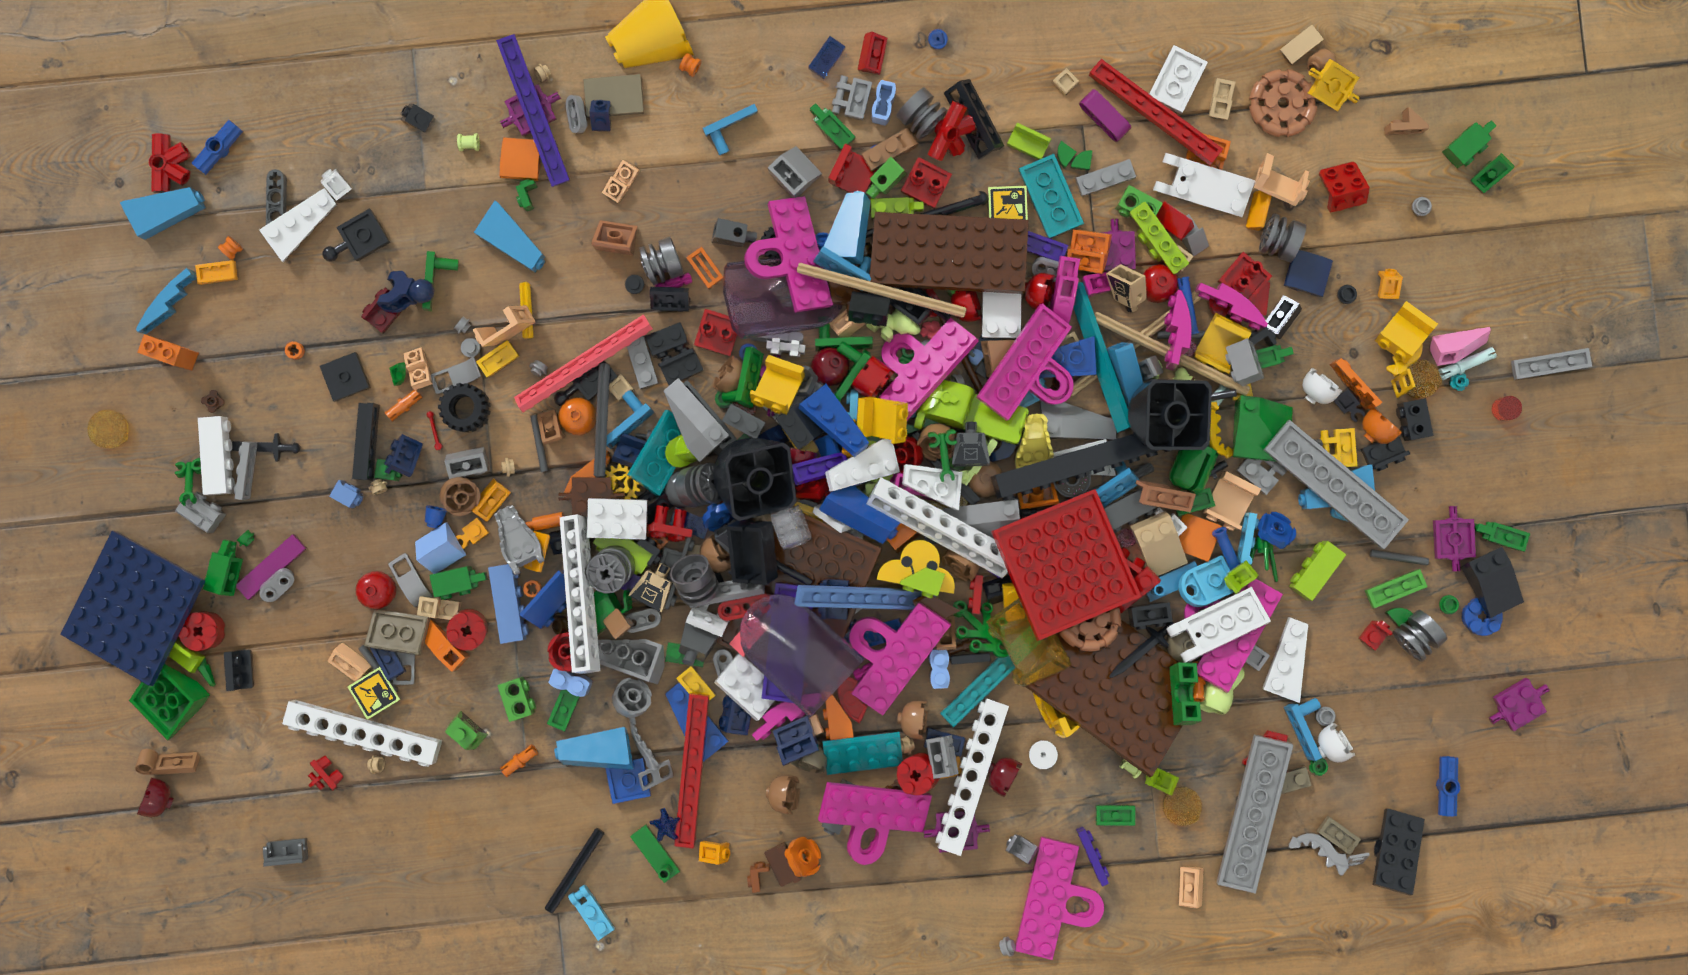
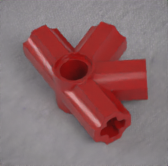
[927,101,975,161]
[149,133,191,193]

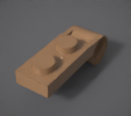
[861,128,919,172]
[135,749,200,775]

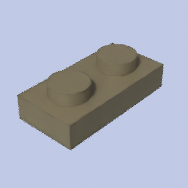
[1281,766,1312,794]
[1317,816,1361,855]

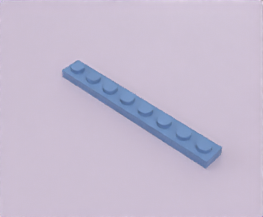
[794,585,936,610]

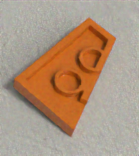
[1330,358,1383,410]

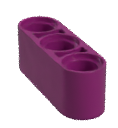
[1079,89,1131,142]

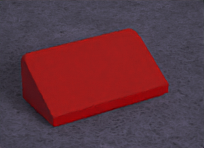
[858,32,888,75]
[1156,201,1194,241]

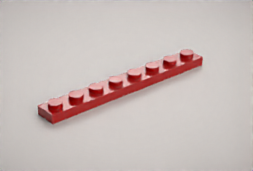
[1089,59,1223,166]
[674,693,710,849]

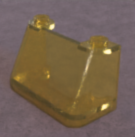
[986,598,1072,687]

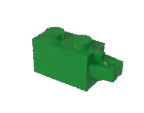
[1442,120,1497,168]
[202,540,243,596]
[429,566,488,600]

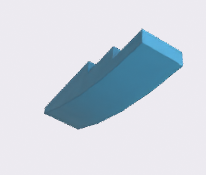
[136,268,197,334]

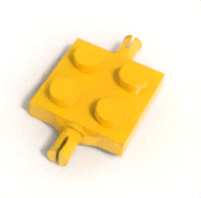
[1308,59,1360,111]

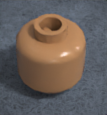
[1307,49,1337,74]

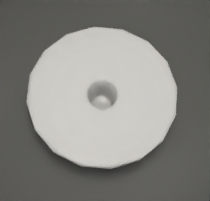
[1029,741,1058,769]

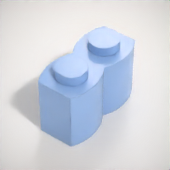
[872,80,896,126]
[929,648,950,689]
[548,669,593,697]

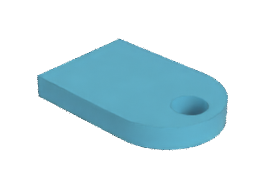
[1178,555,1234,607]

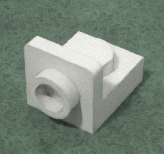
[321,169,352,201]

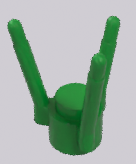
[1250,537,1278,582]

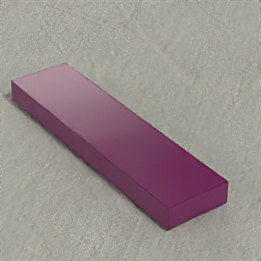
[236,534,307,600]

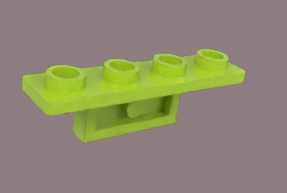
[1130,202,1189,274]

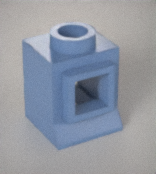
[329,480,363,508]

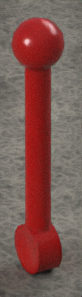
[427,411,443,450]

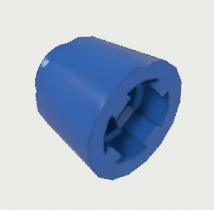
[425,505,447,528]

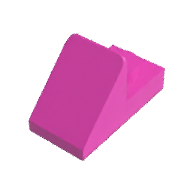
[1080,272,1111,298]

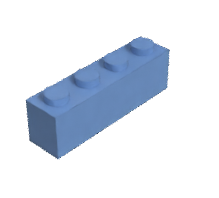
[488,564,529,644]

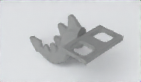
[629,718,674,791]
[1289,833,1370,876]

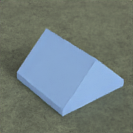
[415,522,466,574]

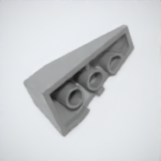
[664,378,729,462]
[1040,400,1116,440]
[941,500,1020,539]
[598,639,665,684]

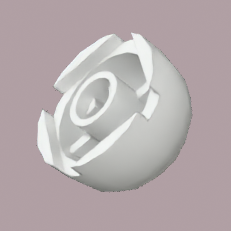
[1302,368,1342,404]
[1318,722,1355,762]

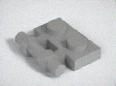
[832,75,872,121]
[1236,458,1287,495]

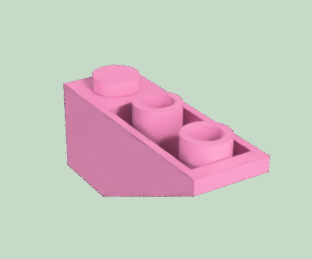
[1429,327,1491,366]

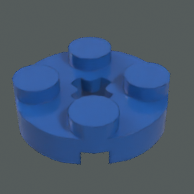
[702,503,735,532]
[1258,512,1296,549]
[1462,597,1503,636]

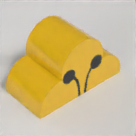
[876,540,955,594]

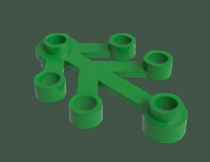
[952,600,1011,658]

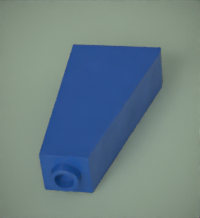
[819,485,900,544]

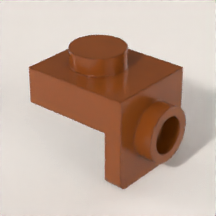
[747,861,770,893]

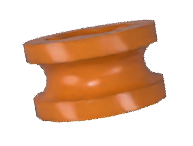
[285,341,305,360]
[523,580,542,597]

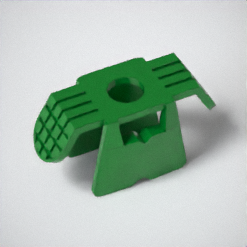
[594,590,633,636]

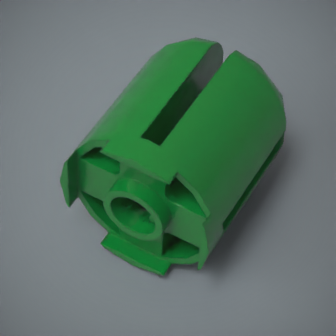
[1168,446,1219,493]

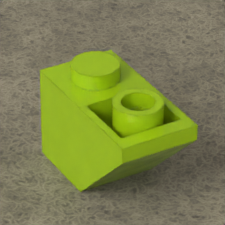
[900,567,945,598]

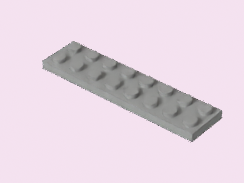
[1264,420,1409,549]
[1216,734,1293,894]

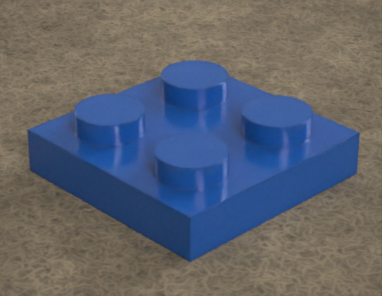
[605,757,651,804]

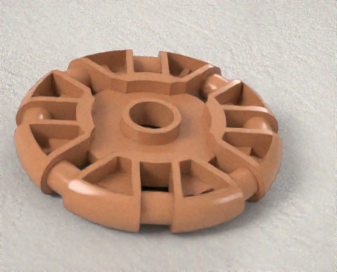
[1249,69,1318,137]
[1059,607,1121,652]

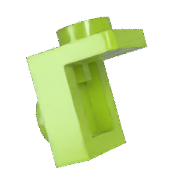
[1224,560,1258,594]
[1145,768,1179,796]

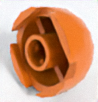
[559,397,597,436]
[1362,408,1402,444]

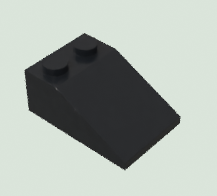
[776,390,825,450]
[1460,547,1524,619]

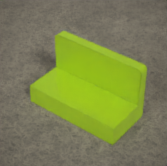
[1007,123,1051,160]
[169,637,205,673]

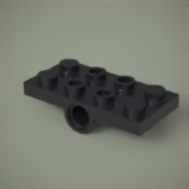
[1372,808,1425,896]

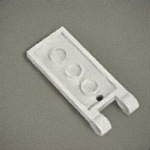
[1153,153,1255,217]
[982,292,1021,339]
[1166,587,1271,663]

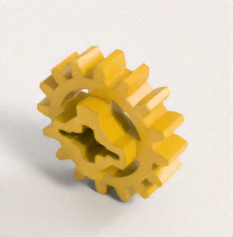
[605,463,642,499]

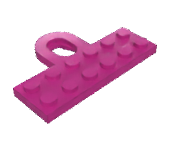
[744,196,833,313]
[976,304,1073,421]
[878,317,979,421]
[1184,579,1283,693]
[850,601,951,716]
[818,782,932,865]
[1015,836,1104,960]

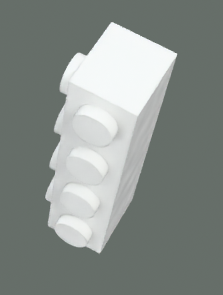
[198,416,235,495]

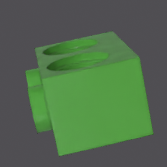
[1115,185,1163,218]
[497,677,536,722]

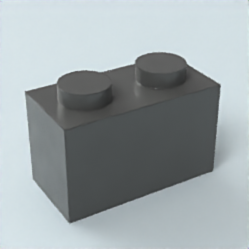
[722,404,766,438]

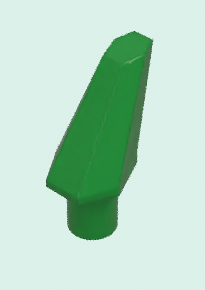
[198,657,216,686]

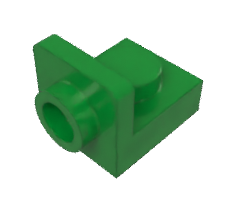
[374,459,403,481]

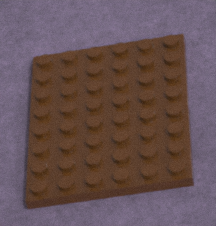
[717,508,882,690]
[1022,611,1207,778]

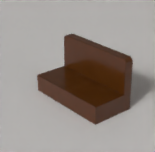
[764,842,802,887]

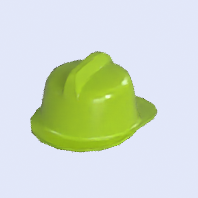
[665,434,697,468]

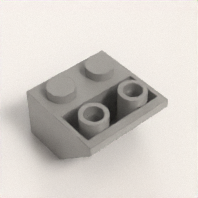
[768,146,822,198]

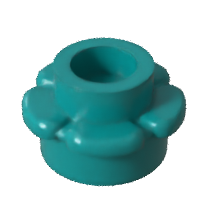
[1449,373,1469,391]

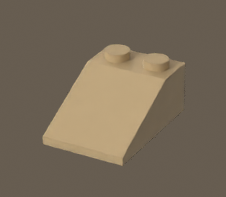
[1130,511,1188,576]

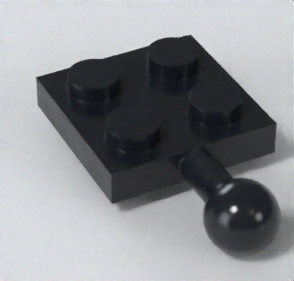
[322,208,391,262]
[554,360,618,406]

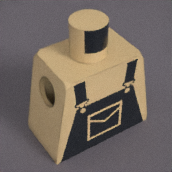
[1106,264,1147,312]
[628,563,673,612]

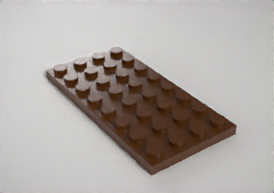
[870,212,1029,294]

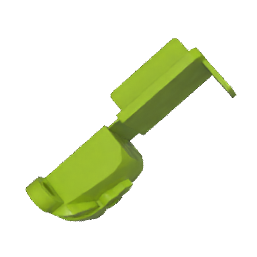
[914,380,1029,445]

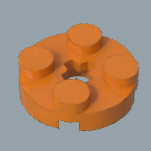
[784,837,821,877]

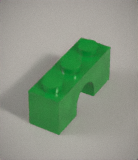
[1169,662,1201,725]

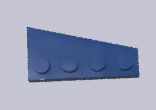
[1039,336,1097,378]
[799,384,869,457]
[665,682,729,762]

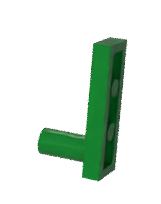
[422,251,459,311]
[815,317,873,351]
[833,341,871,402]
[722,346,764,408]
[630,824,680,883]

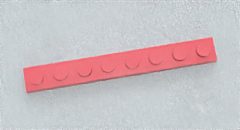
[514,314,653,413]

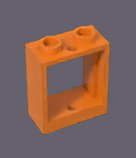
[137,334,199,371]

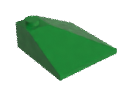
[1232,395,1293,462]
[129,664,210,741]

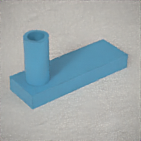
[703,104,758,156]
[813,246,871,291]
[606,390,655,449]
[1096,461,1139,507]
[1146,561,1197,602]
[1284,698,1322,761]

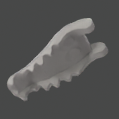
[494,505,545,575]

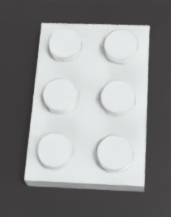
[1149,45,1208,114]
[587,498,647,539]
[714,654,775,721]

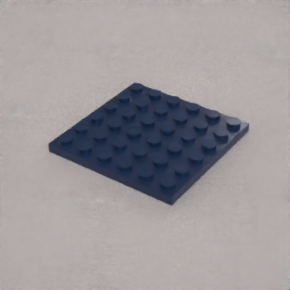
[60,531,206,686]

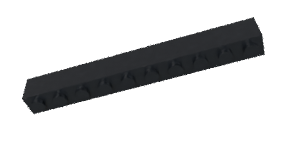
[991,434,1172,501]

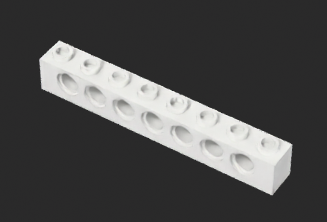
[866,477,1008,578]
[560,514,600,674]
[935,699,1009,856]
[282,700,442,767]

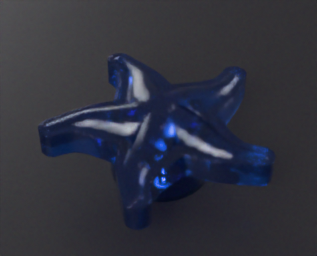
[650,808,680,842]

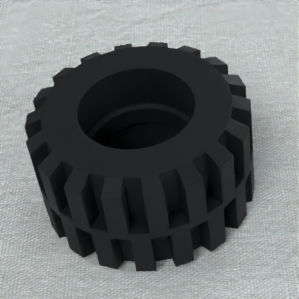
[438,383,491,432]

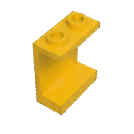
[1374,301,1438,364]
[1194,313,1252,374]
[750,355,805,415]
[857,397,908,444]

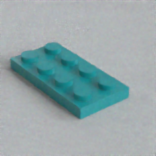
[1018,154,1084,239]
[627,410,681,496]
[822,732,903,775]

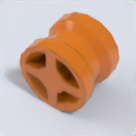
[679,53,702,77]
[218,236,243,260]

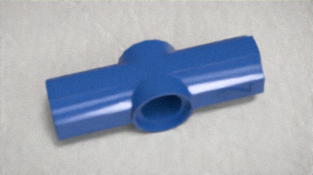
[192,120,243,175]
[1436,756,1460,817]

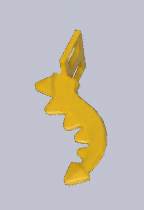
[1386,343,1423,398]
[1209,402,1233,459]

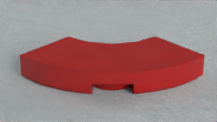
[837,672,868,723]

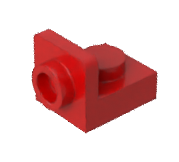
[1358,620,1393,651]

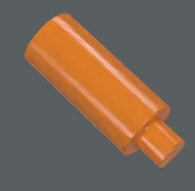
[526,512,565,531]

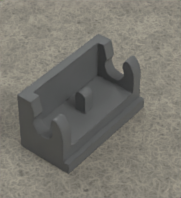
[263,838,308,867]

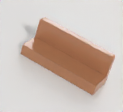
[1136,480,1196,512]

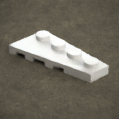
[259,188,336,263]
[825,438,900,491]
[1262,617,1308,703]

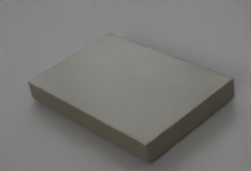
[583,74,644,118]
[364,609,431,656]

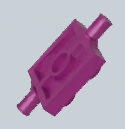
[500,84,561,136]
[1100,219,1136,272]
[1433,506,1476,572]
[1489,678,1550,731]
[924,810,990,853]

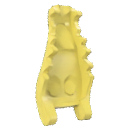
[1015,414,1054,469]

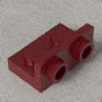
[361,287,402,334]

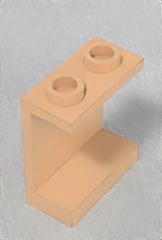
[1254,153,1310,206]
[473,305,535,347]
[1202,471,1261,532]

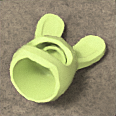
[1200,667,1244,715]

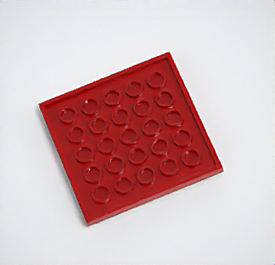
[991,489,1142,641]

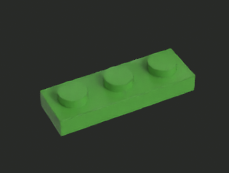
[1365,569,1427,608]

